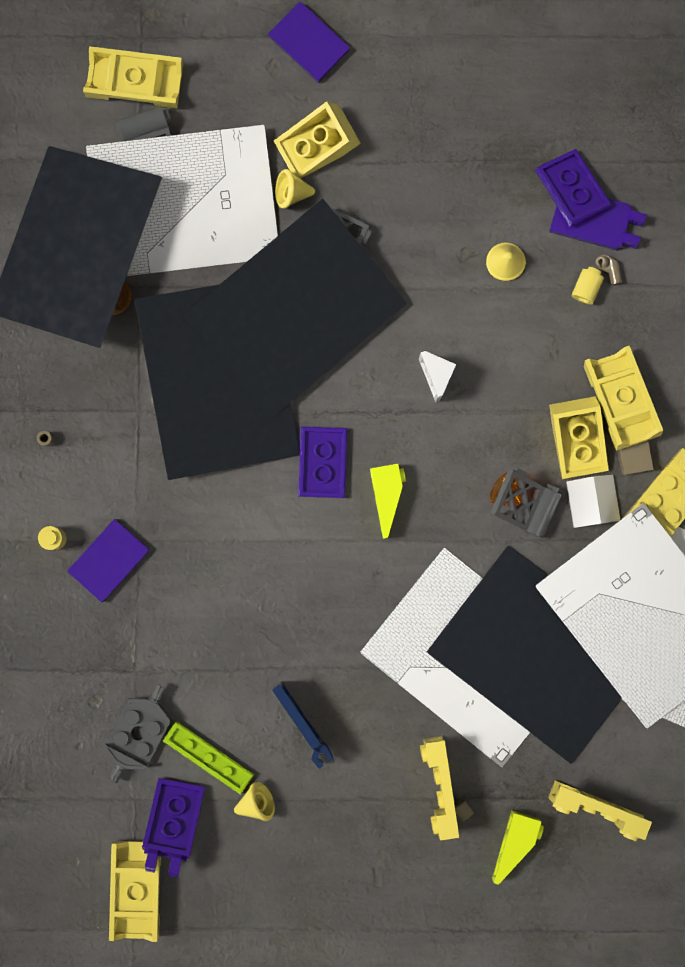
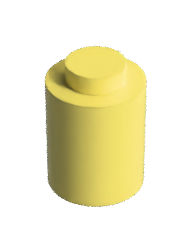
[571,267,604,305]
[38,526,67,550]

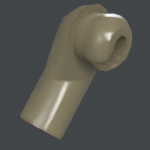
[595,255,623,285]

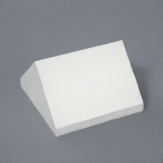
[419,351,456,402]
[566,475,620,528]

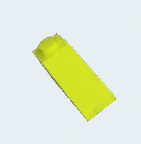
[370,464,406,539]
[492,810,544,885]

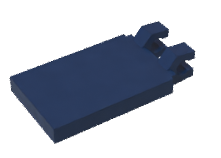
[272,682,333,769]

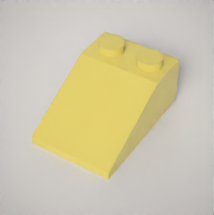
[274,101,361,179]
[549,396,609,479]

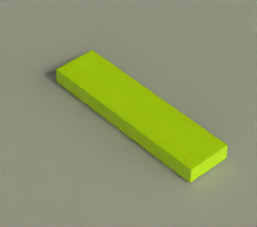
[163,721,254,795]

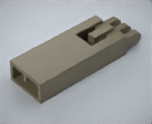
[617,440,653,476]

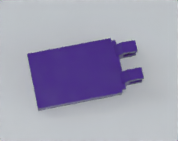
[549,199,647,250]
[142,778,205,878]

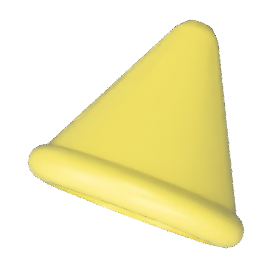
[275,169,315,209]
[486,243,526,281]
[234,782,275,821]

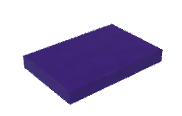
[268,1,350,83]
[535,149,612,227]
[298,426,348,498]
[67,519,150,603]

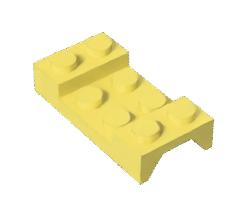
[83,46,183,109]
[584,346,663,451]
[621,448,685,537]
[420,736,459,840]
[548,780,652,841]
[109,841,161,942]

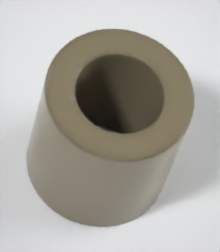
[37,431,54,447]
[455,800,474,821]

